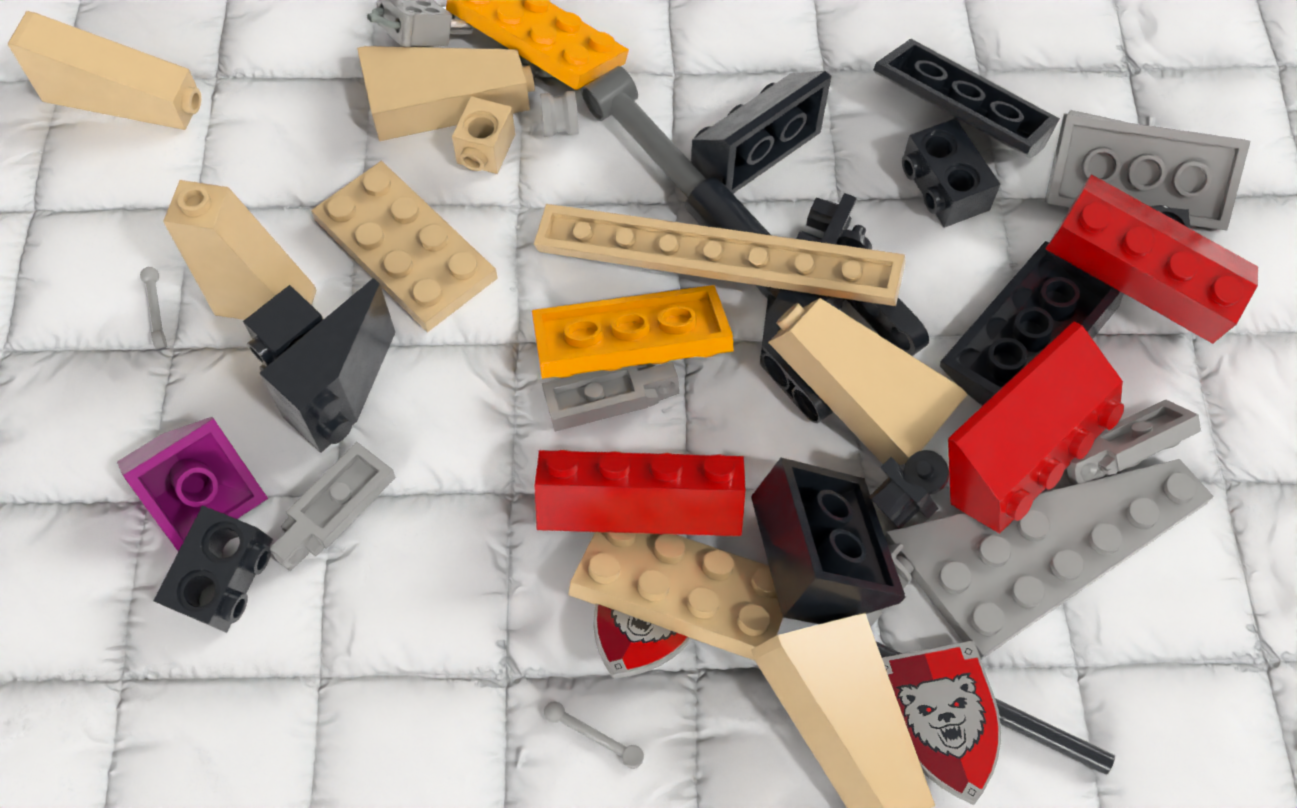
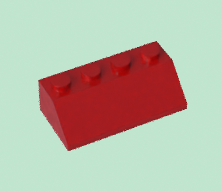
[1045,174,1258,344]
[948,322,1124,534]
[534,450,746,536]

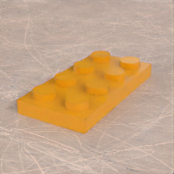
[446,0,629,90]
[532,285,734,379]

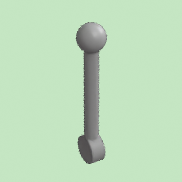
[140,267,167,350]
[544,701,644,769]

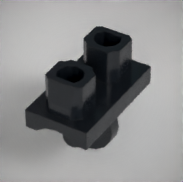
[796,193,872,250]
[869,450,949,529]

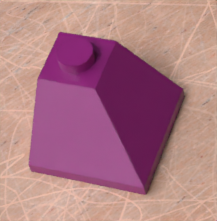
[117,417,268,552]

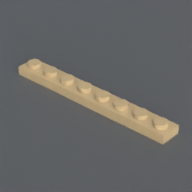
[534,204,906,306]

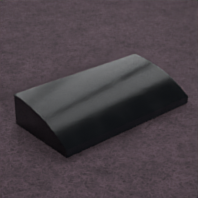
[873,38,1060,158]
[940,241,1124,406]

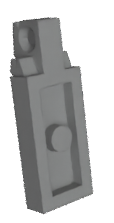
[542,362,679,432]
[1067,399,1201,485]
[270,442,396,571]

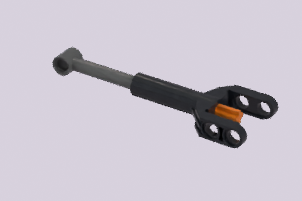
[581,66,929,424]

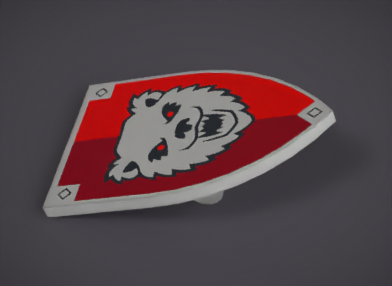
[593,603,692,679]
[882,640,1001,805]

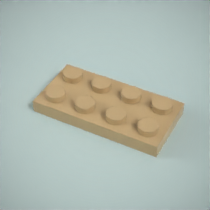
[311,160,498,333]
[568,532,783,661]

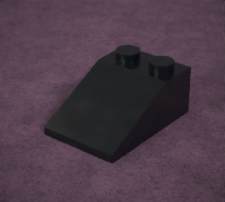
[259,278,396,453]

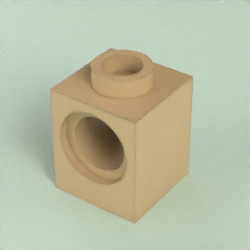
[452,96,515,174]

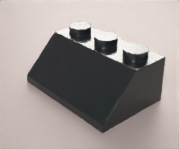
[691,71,832,194]
[751,457,906,624]

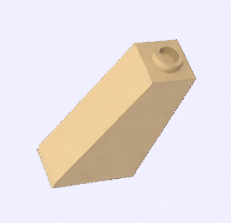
[8,11,201,130]
[357,46,535,141]
[163,180,317,320]
[769,298,967,465]
[751,613,935,808]

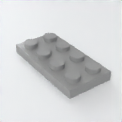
[1045,113,1251,231]

